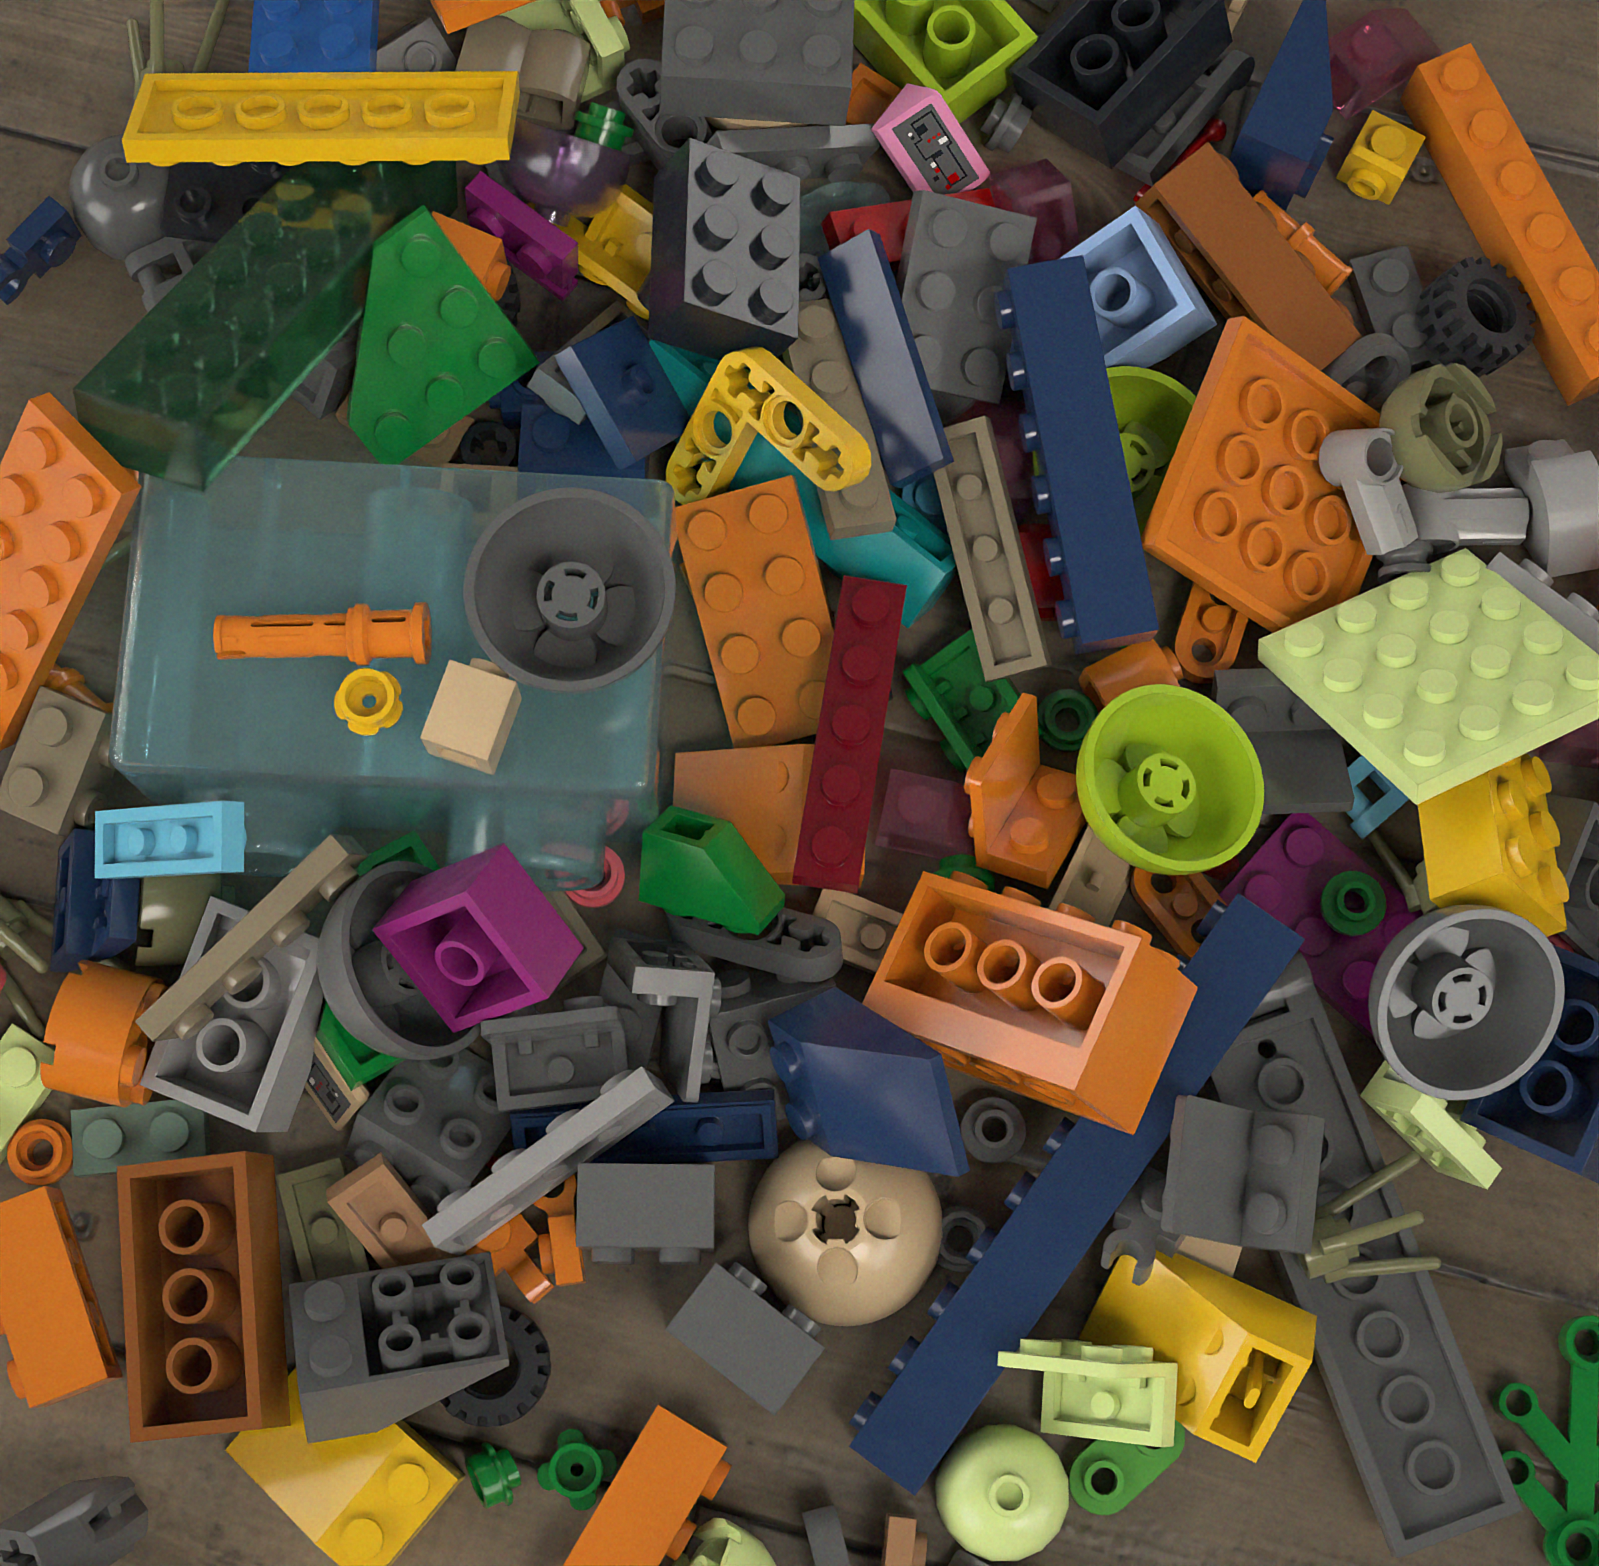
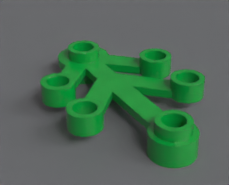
[1493,1315,1599,1566]

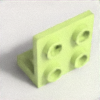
[1360,1060,1502,1190]

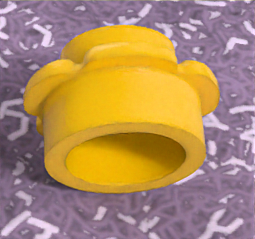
[334,668,403,736]

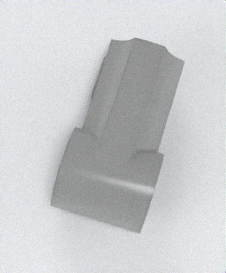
[1319,428,1418,555]
[1402,484,1529,555]

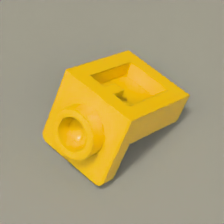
[1336,110,1426,205]

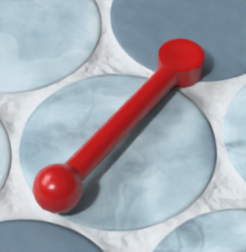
[1133,118,1227,203]

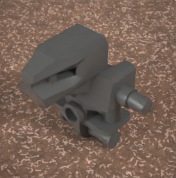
[0,1476,148,1566]

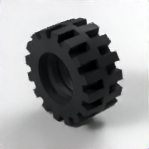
[1416,257,1536,378]
[439,1305,552,1427]

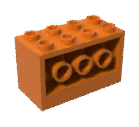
[862,871,1198,1135]

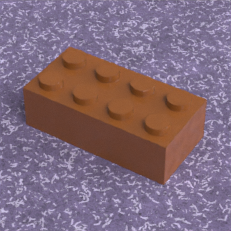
[116,1151,291,1443]

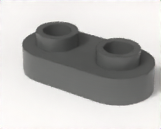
[1321,333,1411,410]

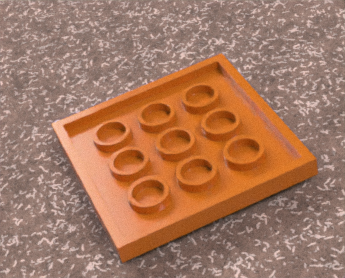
[1141,316,1402,633]

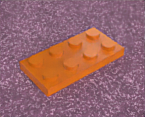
[670,475,835,749]

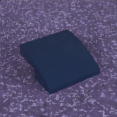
[50,829,140,973]

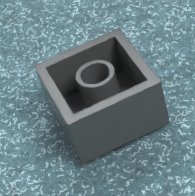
[576,1163,716,1265]
[665,1261,825,1416]

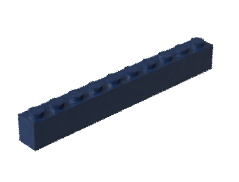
[849,893,1305,1496]

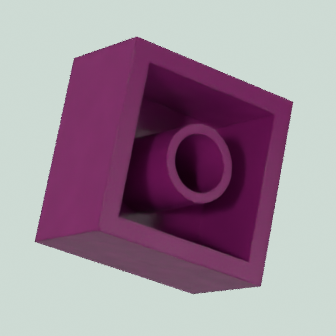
[372,843,584,1033]

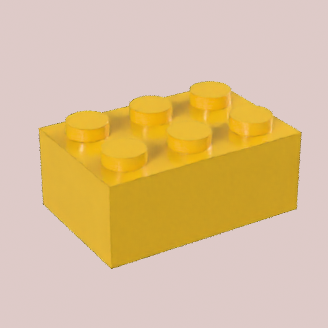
[1418,753,1569,937]

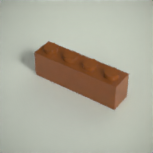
[1135,142,1362,371]

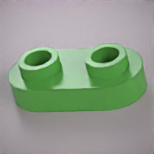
[1066,1420,1185,1515]

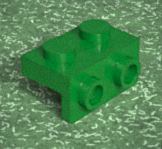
[903,629,1047,773]

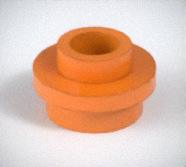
[7,1119,73,1186]

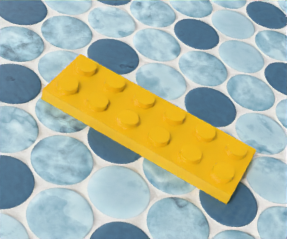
[122,71,520,167]

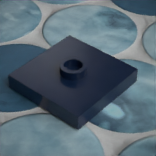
[555,316,691,471]

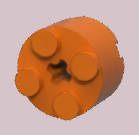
[40,959,168,1108]

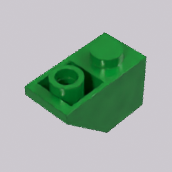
[638,805,785,935]

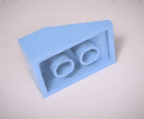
[1010,206,1217,368]

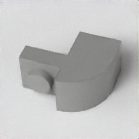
[1503,439,1599,577]

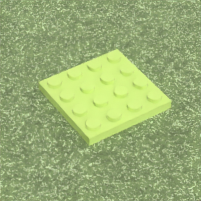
[1258,548,1599,805]

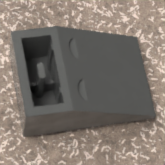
[288,1252,509,1444]

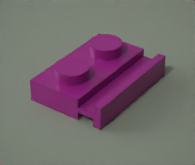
[465,171,578,302]

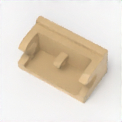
[1046,823,1134,927]

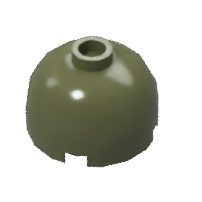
[1379,363,1503,493]
[134,873,235,967]

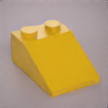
[225,1368,466,1566]

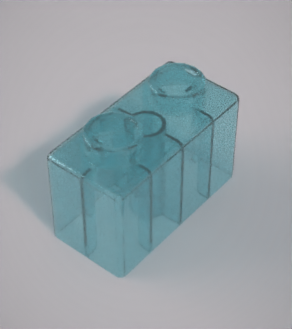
[109,452,679,892]

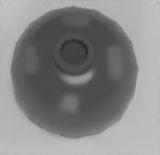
[68,133,171,260]

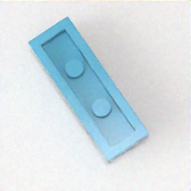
[95,801,247,879]

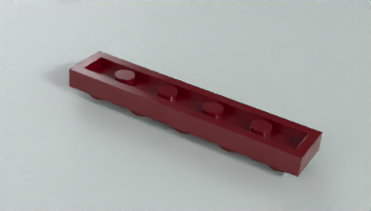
[792,575,907,894]

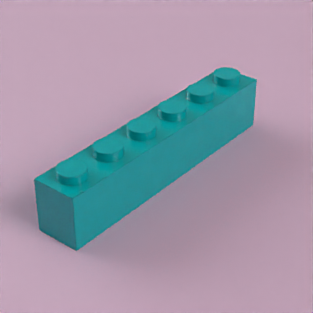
[649,339,958,628]

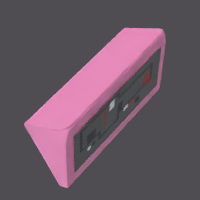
[871,84,990,195]

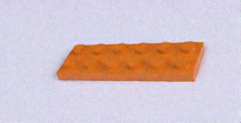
[0,392,142,751]

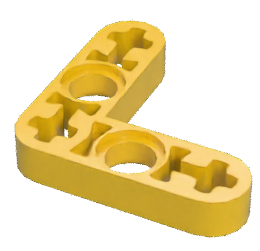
[666,347,871,505]

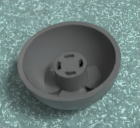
[463,487,676,695]
[317,861,481,1060]
[1368,904,1565,1100]

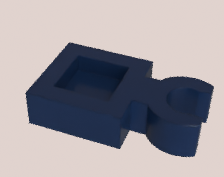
[0,196,82,305]

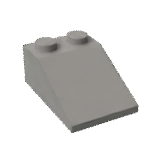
[140,896,323,1132]

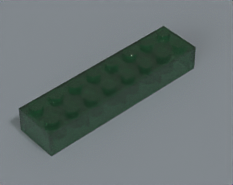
[73,161,458,492]

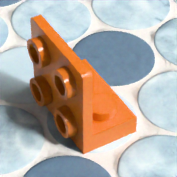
[964,692,1086,889]

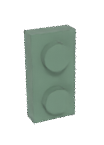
[71,1100,211,1178]

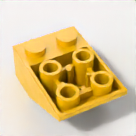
[1079,1250,1317,1463]

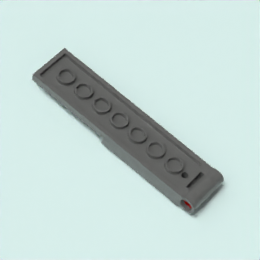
[1204,950,1523,1558]

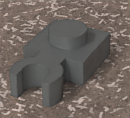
[1101,1166,1186,1286]

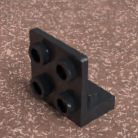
[160,161,314,251]

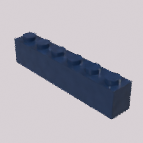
[994,255,1159,655]

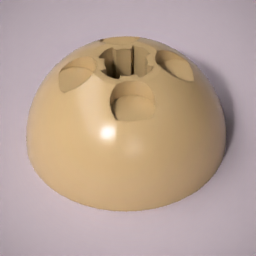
[748,1139,943,1326]

